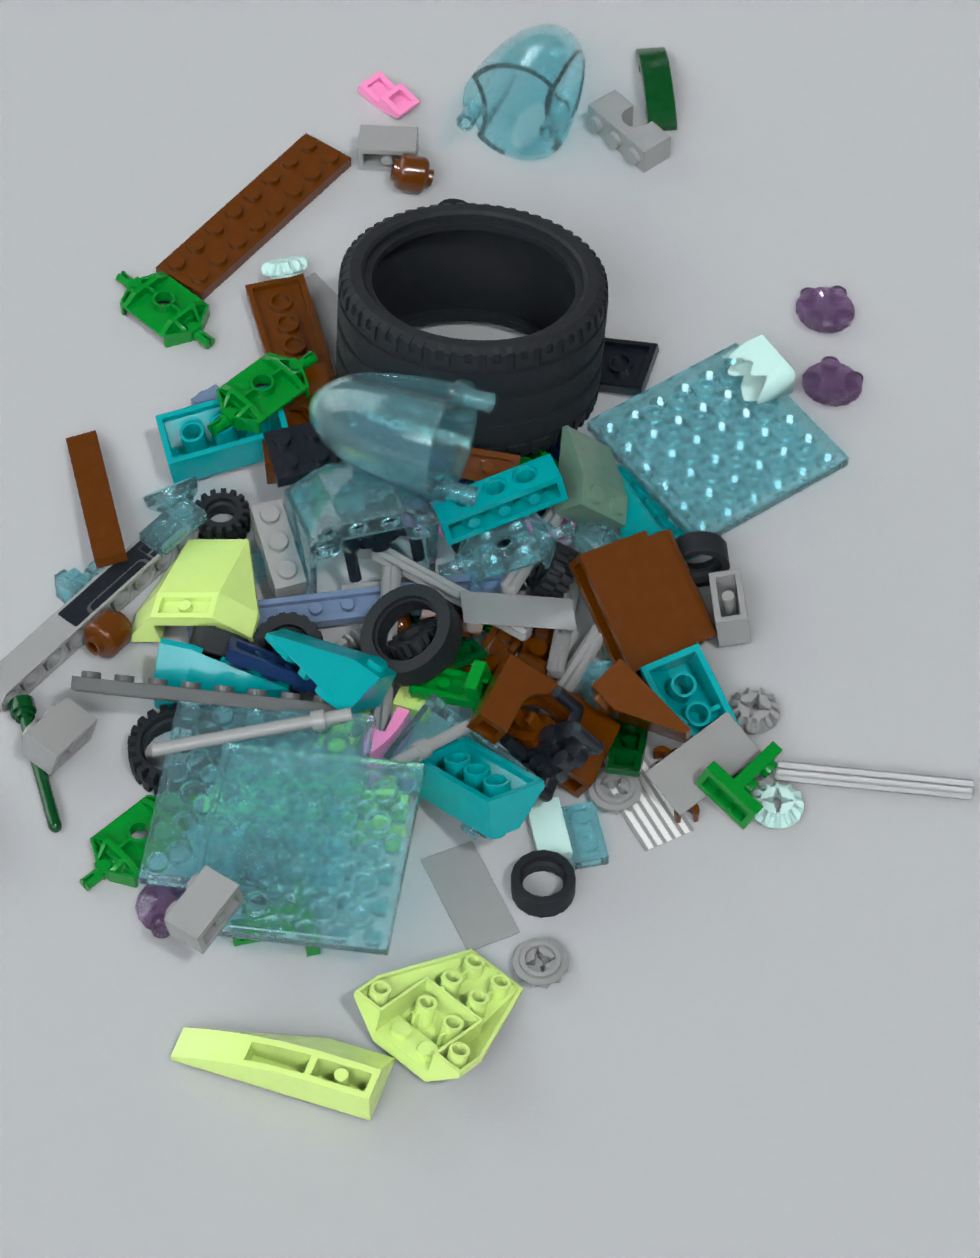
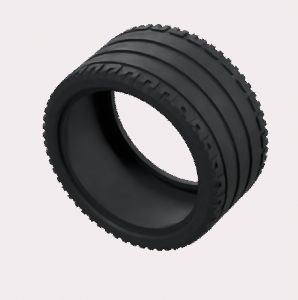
[335,203,608,459]

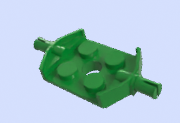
[116,271,215,349]
[207,351,318,436]
[80,792,202,891]

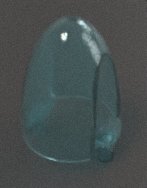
[456,24,585,160]
[308,372,496,507]

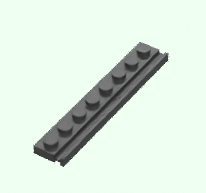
[71,671,337,716]

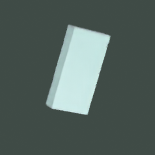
[527,797,573,859]

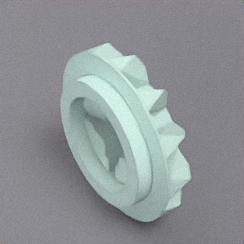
[261,256,309,279]
[752,780,804,829]

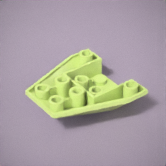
[130,539,260,642]
[354,949,523,1082]

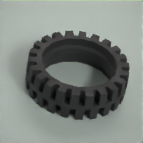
[127,703,227,799]

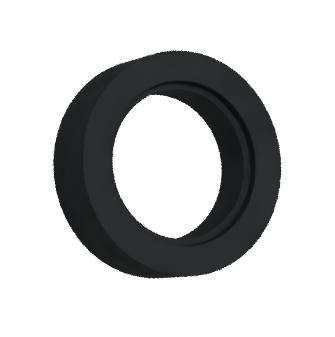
[360,584,462,686]

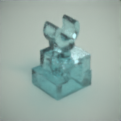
[54,560,107,604]

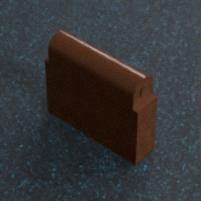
[568,529,718,676]

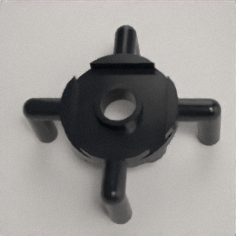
[322,497,425,583]
[500,686,605,802]

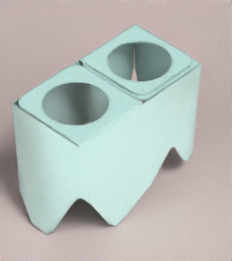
[722,335,796,404]

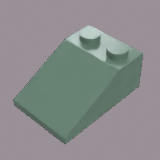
[554,425,628,535]

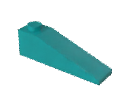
[617,464,700,561]
[264,629,397,714]
[154,638,291,713]
[639,643,750,765]

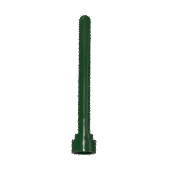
[8,695,62,833]

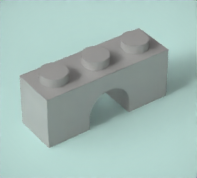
[587,90,671,173]
[250,499,307,598]

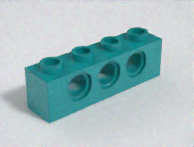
[430,453,568,546]

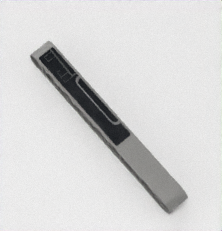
[0,512,199,712]

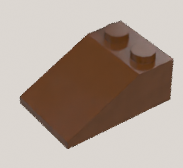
[591,658,692,743]

